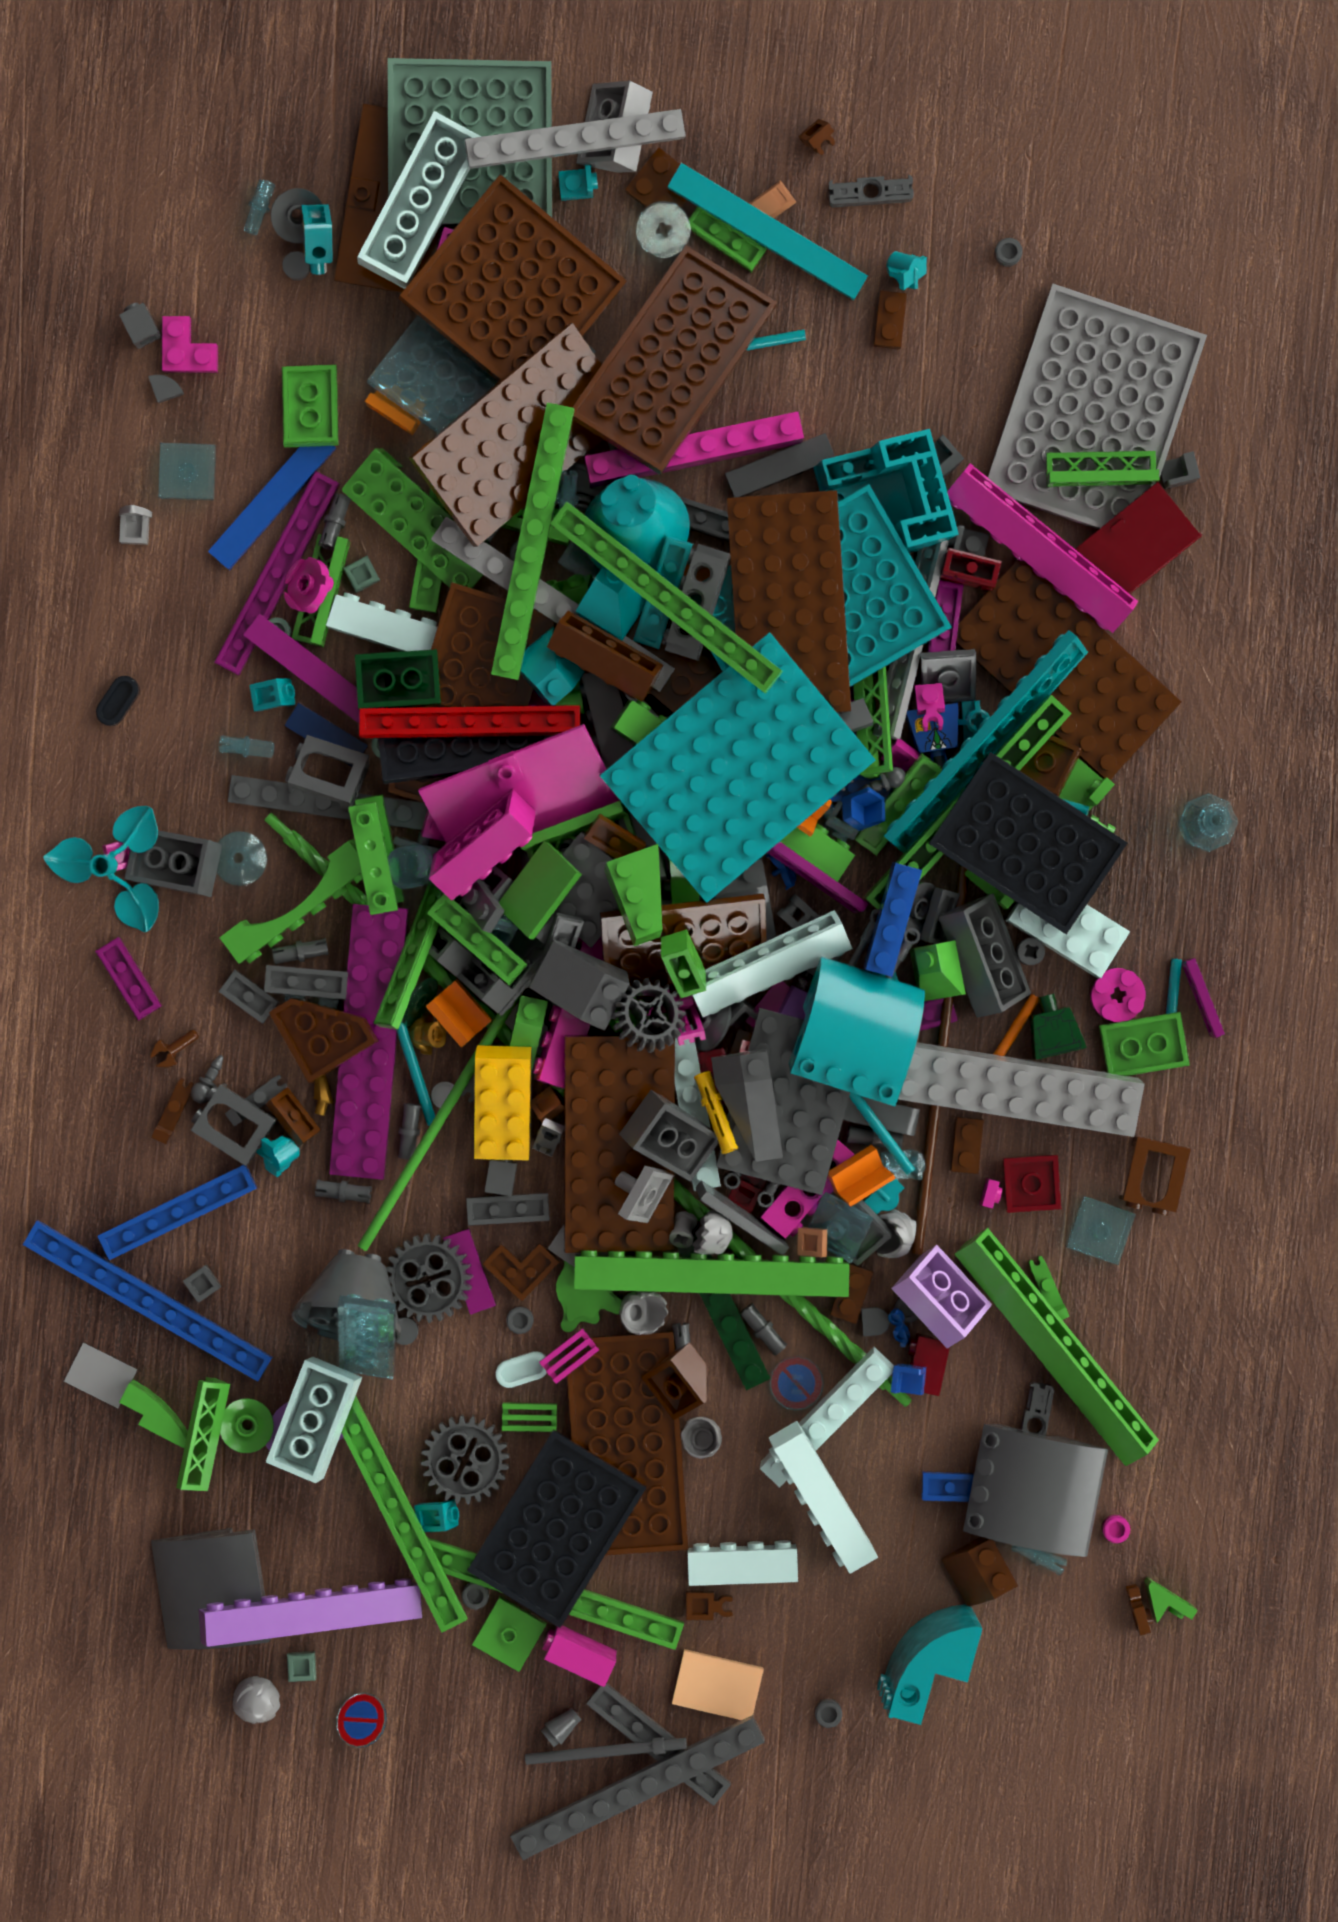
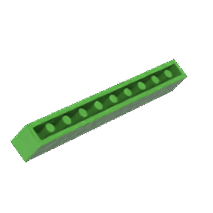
[864,695,1072,909]
[610,699,855,882]
[955,1228,1159,1466]
[574,1250,849,1297]

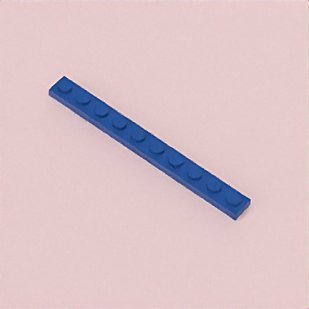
[23,1220,273,1382]

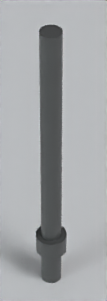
[525,1737,687,1765]

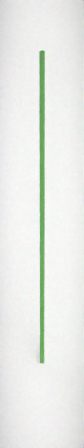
[357,992,523,1251]

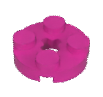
[284,557,334,614]
[1090,968,1146,1022]

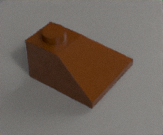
[641,1342,707,1420]

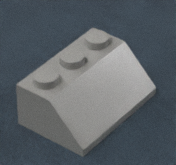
[576,81,653,173]

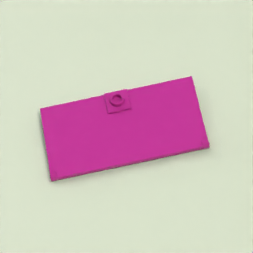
[418,724,620,847]

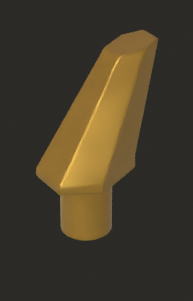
[313,1075,333,1116]

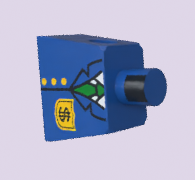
[905,703,958,767]

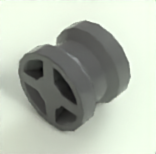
[1016,938,1045,965]

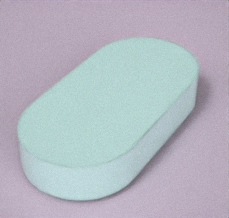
[496,1351,549,1388]

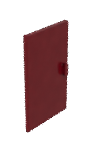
[1075,482,1202,594]

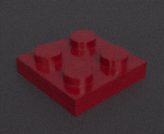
[1002,1154,1062,1213]

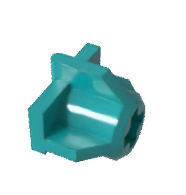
[886,251,927,290]
[958,700,990,742]
[256,1136,300,1177]
[864,1178,904,1214]

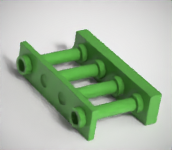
[348,794,405,915]

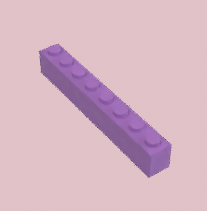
[199,1578,422,1647]

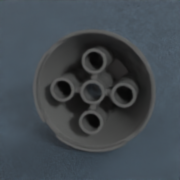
[292,1249,401,1345]

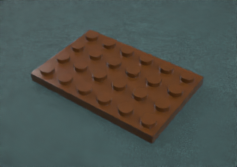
[600,893,768,1003]

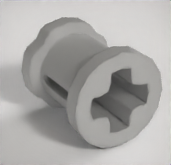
[669,1211,698,1248]

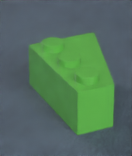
[604,844,662,946]

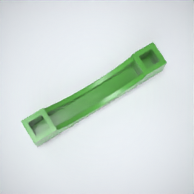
[219,839,363,964]

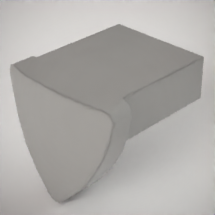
[119,505,152,545]

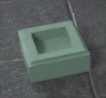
[343,556,381,593]
[287,1651,317,1682]

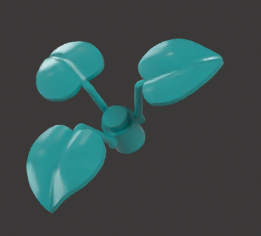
[43,806,159,933]

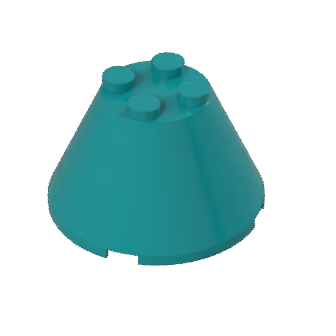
[584,475,690,570]

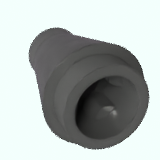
[540,1707,581,1747]

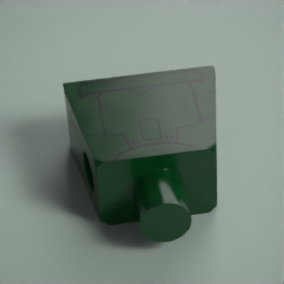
[1030,994,1087,1060]

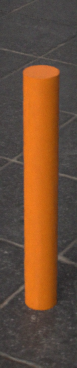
[993,994,1039,1056]

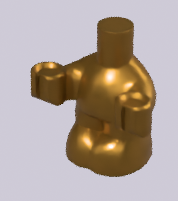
[407,1013,447,1055]

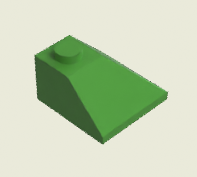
[910,940,966,1001]

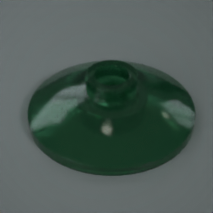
[402,978,438,1026]

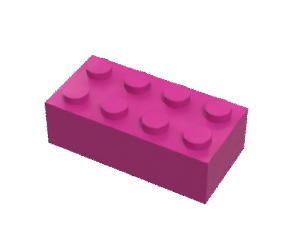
[429,789,536,901]

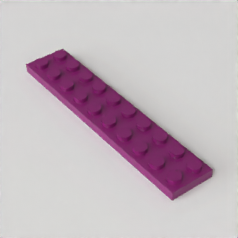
[329,904,408,1180]

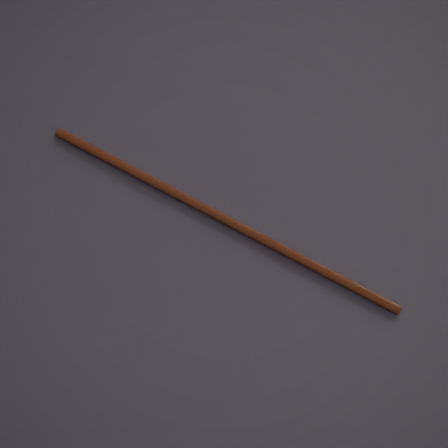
[912,864,968,1254]

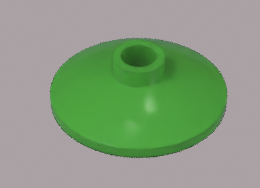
[220,1398,274,1453]

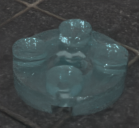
[636,201,691,258]

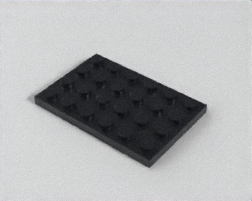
[928,752,1128,935]
[467,1429,646,1628]

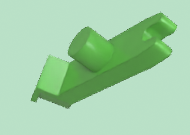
[1029,1256,1069,1320]

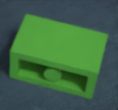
[661,930,707,998]

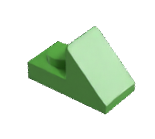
[1144,1577,1198,1623]

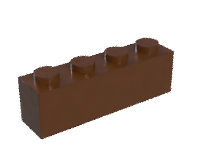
[547,610,664,702]

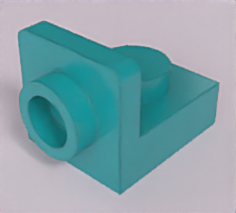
[558,165,598,201]
[249,678,295,712]
[414,1499,459,1532]

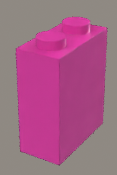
[542,1625,617,1687]

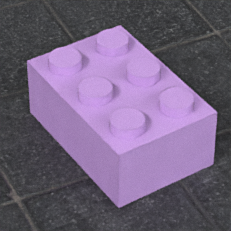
[891,1245,992,1348]

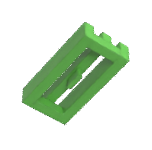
[502,1402,557,1432]

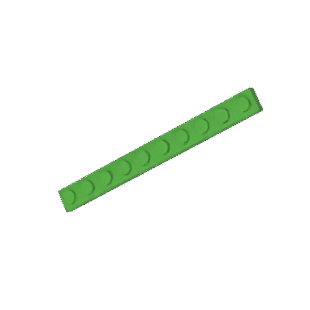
[491,402,575,680]
[550,501,783,693]
[341,1396,468,1633]
[427,1537,684,1650]

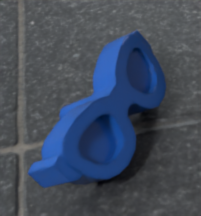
[766,854,796,890]
[888,1308,910,1347]

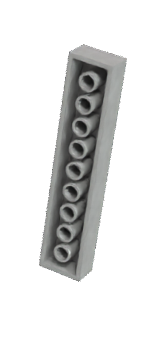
[898,1042,1145,1137]

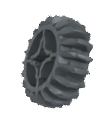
[611,978,686,1053]

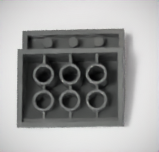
[151,1528,271,1650]

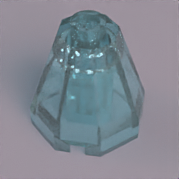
[1178,793,1238,852]

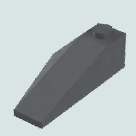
[711,1049,783,1162]

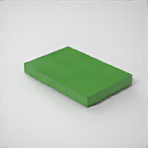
[282,365,339,448]
[499,841,582,940]
[1099,1012,1190,1076]

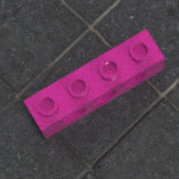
[760,1140,855,1239]

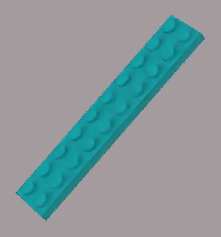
[884,630,1088,853]

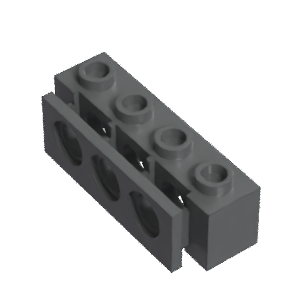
[662,544,731,661]

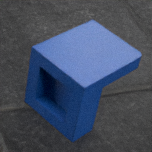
[842,787,885,831]
[891,1364,927,1395]

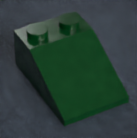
[355,649,441,713]

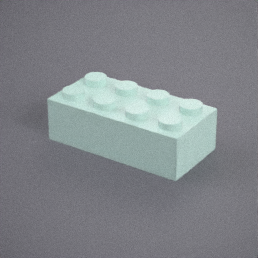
[1005,902,1130,978]
[266,1357,362,1483]

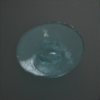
[217,831,267,886]

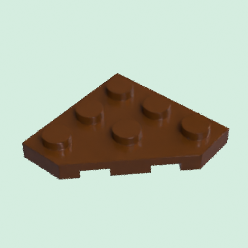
[269,998,379,1083]

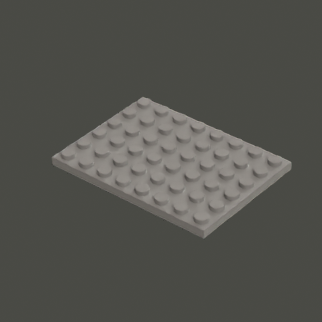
[988,284,1207,529]

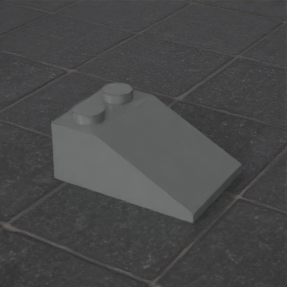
[124,830,223,897]
[713,859,776,941]
[529,939,629,1030]
[619,1090,718,1181]

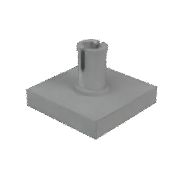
[615,1166,674,1223]

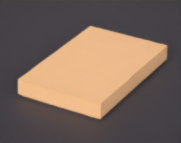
[672,1649,764,1720]

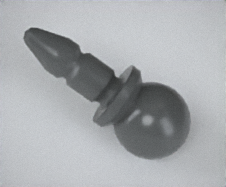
[858,767,906,792]
[191,1055,223,1104]

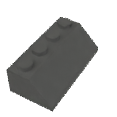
[939,893,1031,1018]

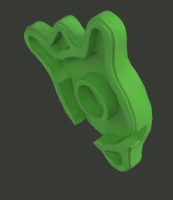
[556,1260,622,1332]

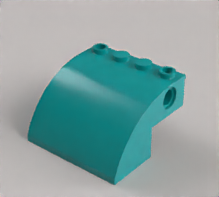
[813,429,959,553]
[788,956,925,1107]
[877,1604,983,1725]

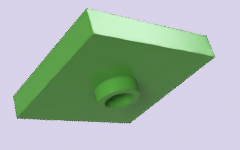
[472,1596,547,1672]

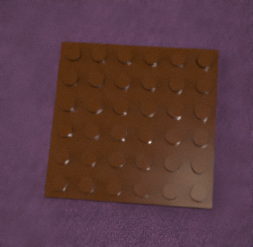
[398,174,627,382]

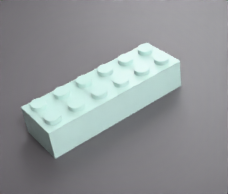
[357,111,481,289]

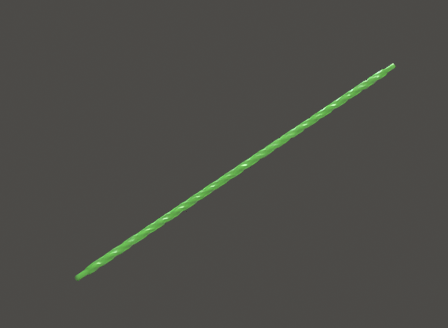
[264,813,912,1407]

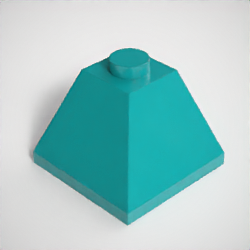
[575,566,646,641]
[520,627,585,706]

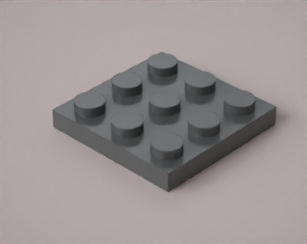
[553,831,619,948]

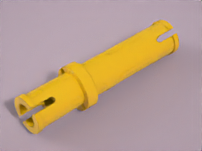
[694,1071,738,1154]

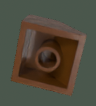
[941,1537,1018,1607]

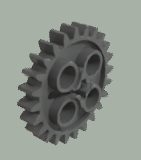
[386,1233,473,1323]
[421,1414,510,1504]

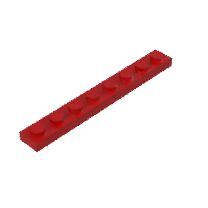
[359,705,580,738]

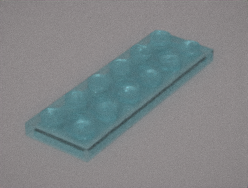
[338,1294,396,1379]

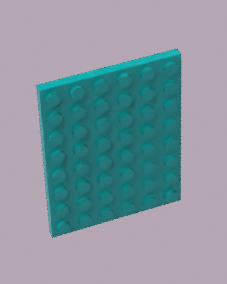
[690,484,952,687]
[599,632,876,903]

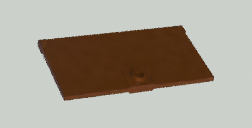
[334,103,440,293]

